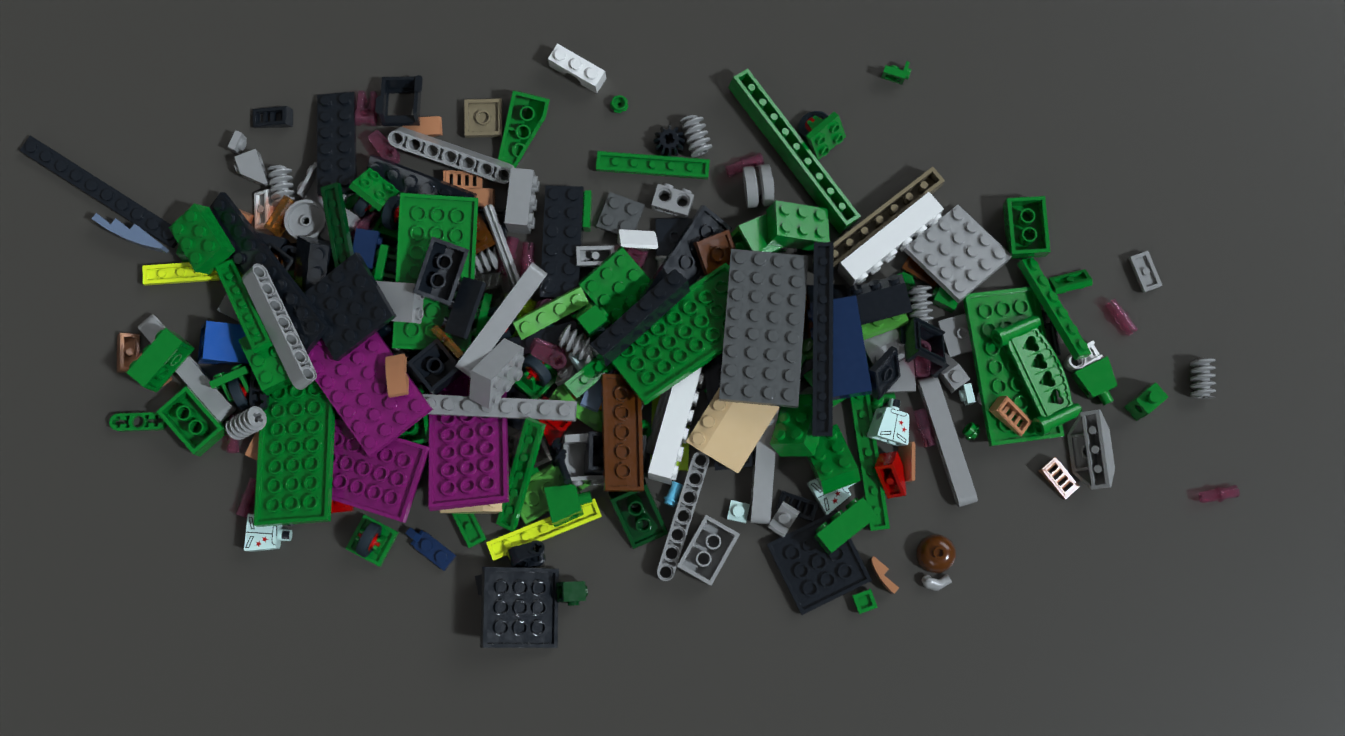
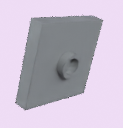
[938,313,972,358]

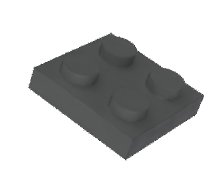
[596,192,645,236]

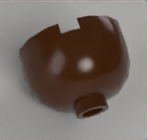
[916,534,956,573]

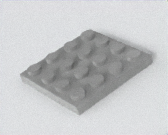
[904,205,1012,303]

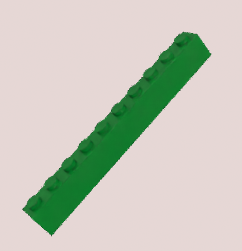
[728,69,861,234]

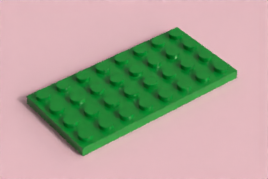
[392,193,478,352]
[611,263,729,405]
[963,287,1064,447]
[254,380,336,527]

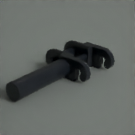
[1041,310,1061,356]
[549,438,572,484]

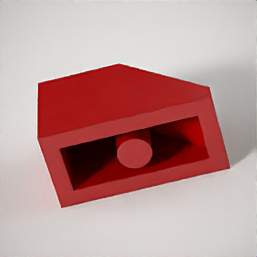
[875,451,906,499]

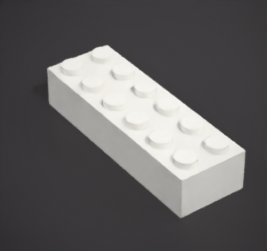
[837,192,944,287]
[648,367,705,485]

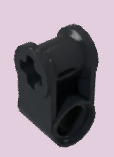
[506,540,546,568]

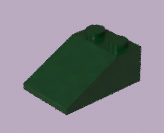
[608,478,668,549]

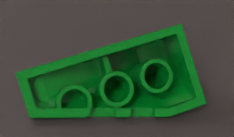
[498,90,550,168]

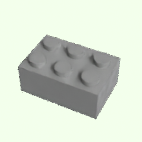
[504,168,540,234]
[469,338,525,409]
[677,515,740,586]

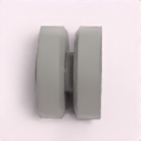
[742,164,775,208]
[284,199,327,241]

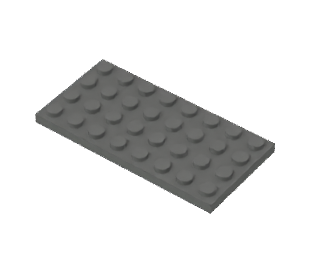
[719,249,808,408]

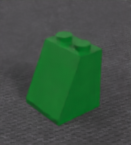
[731,214,787,253]

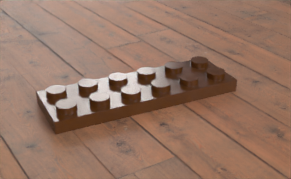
[601,374,644,492]

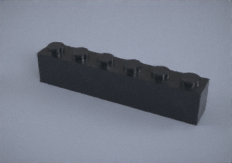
[590,269,690,367]

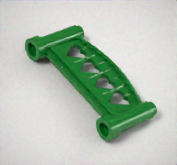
[991,315,1082,436]

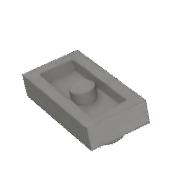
[1128,251,1163,293]

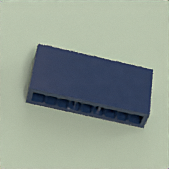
[807,296,872,400]

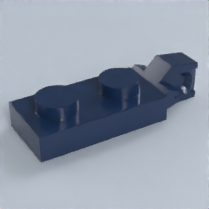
[405,527,457,571]

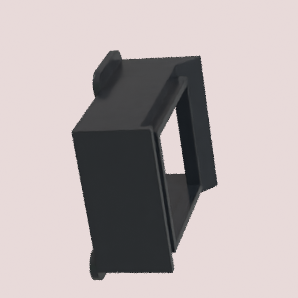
[375,75,423,126]
[899,316,950,378]

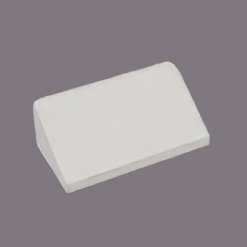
[254,189,278,229]
[617,229,658,249]

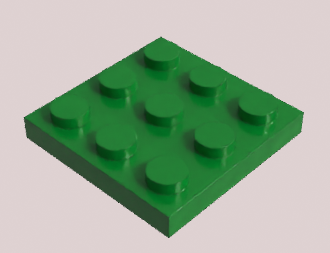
[578,246,651,323]

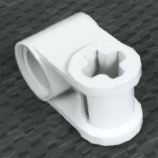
[1064,340,1103,372]

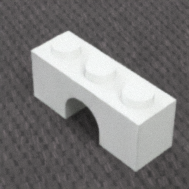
[548,43,606,94]

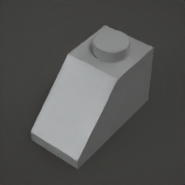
[234,149,271,189]
[576,246,615,268]
[929,353,970,394]

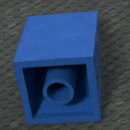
[197,321,249,366]

